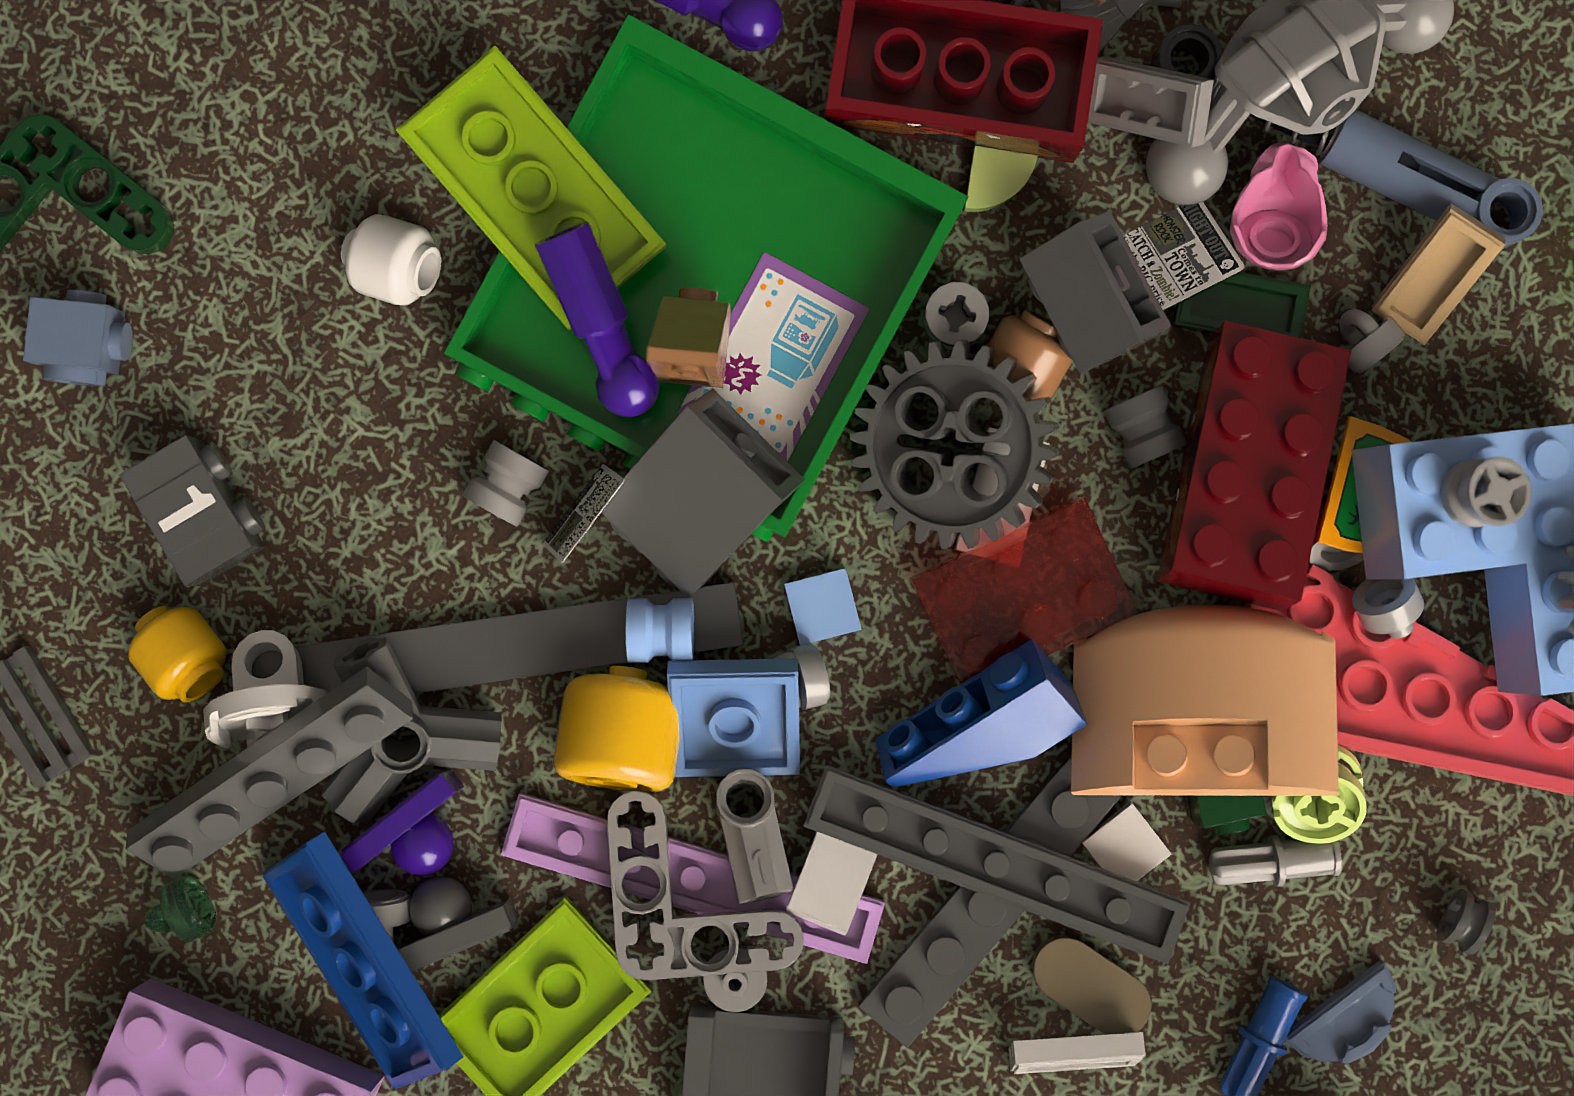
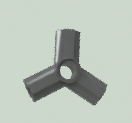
[322,637,502,824]

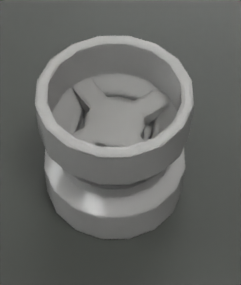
[462,440,549,527]

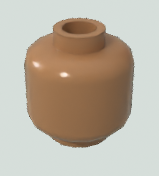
[988,309,1073,400]

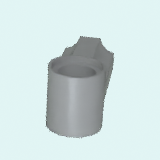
[716,769,794,904]

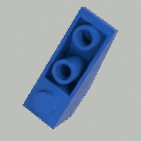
[875,639,1087,788]

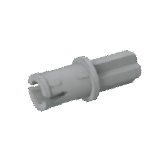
[1209,835,1342,887]

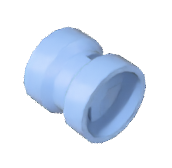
[626,598,694,663]

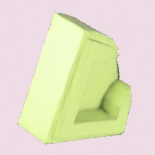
[964,146,1038,212]

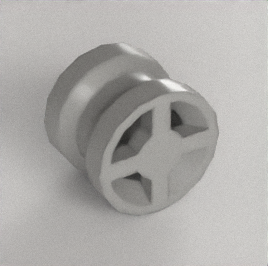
[923,282,989,350]
[1440,457,1532,527]

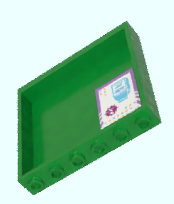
[444,14,969,543]

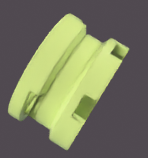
[1272,745,1366,843]

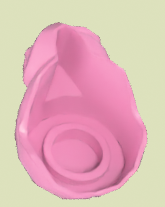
[1230,141,1328,270]

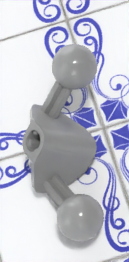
[1146,0,1454,205]

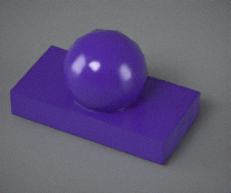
[340,769,464,876]

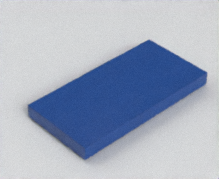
[262,832,464,1089]

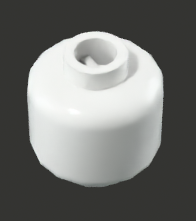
[341,214,441,305]

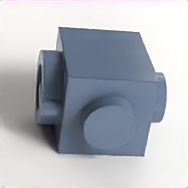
[23,290,133,386]

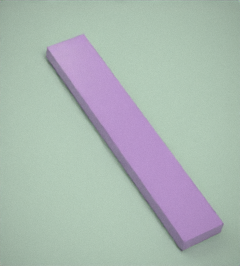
[501,792,885,964]

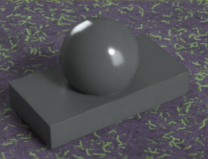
[395,876,519,972]

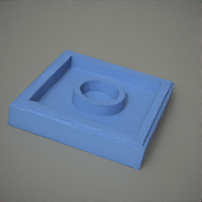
[667,658,800,777]

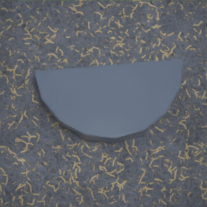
[1285,960,1396,1063]

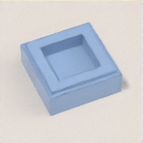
[784,568,862,645]

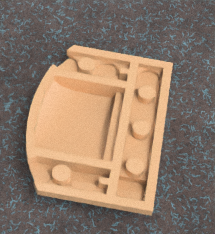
[1071,604,1339,796]

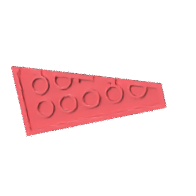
[1245,564,1574,796]

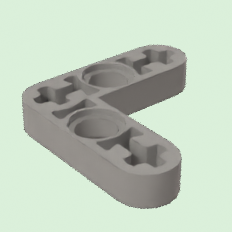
[607,790,804,980]

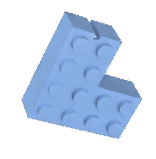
[1351,424,1574,696]

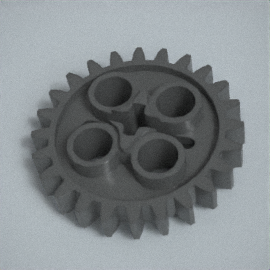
[850,339,1060,550]

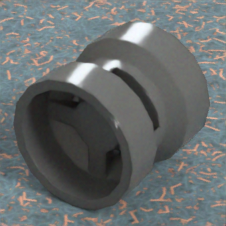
[1104,385,1188,469]

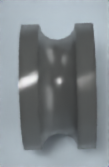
[1436,889,1496,955]

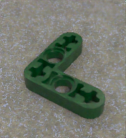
[0,114,174,254]

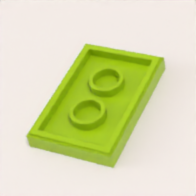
[438,896,653,1096]

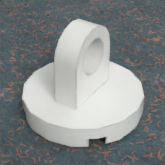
[204,630,328,748]

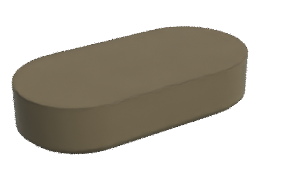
[1032,935,1151,1035]

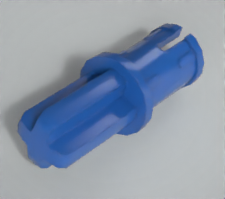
[1220,976,1308,1096]

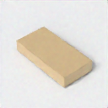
[1371,203,1505,345]

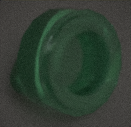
[144,875,217,942]

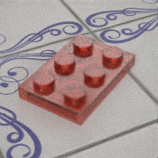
[910,496,1138,684]

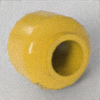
[128,606,227,702]

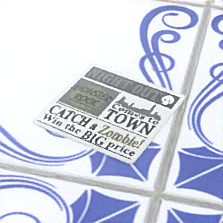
[1124,202,1244,310]
[543,464,624,563]

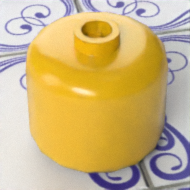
[553,666,680,792]

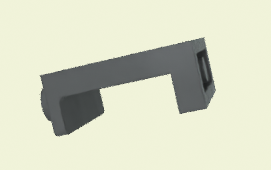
[601,388,805,598]
[682,1005,855,1096]

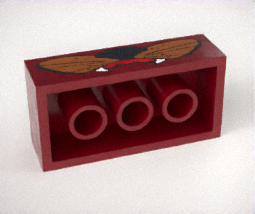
[825,0,1103,163]
[1157,320,1352,611]

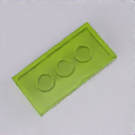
[396,46,666,330]

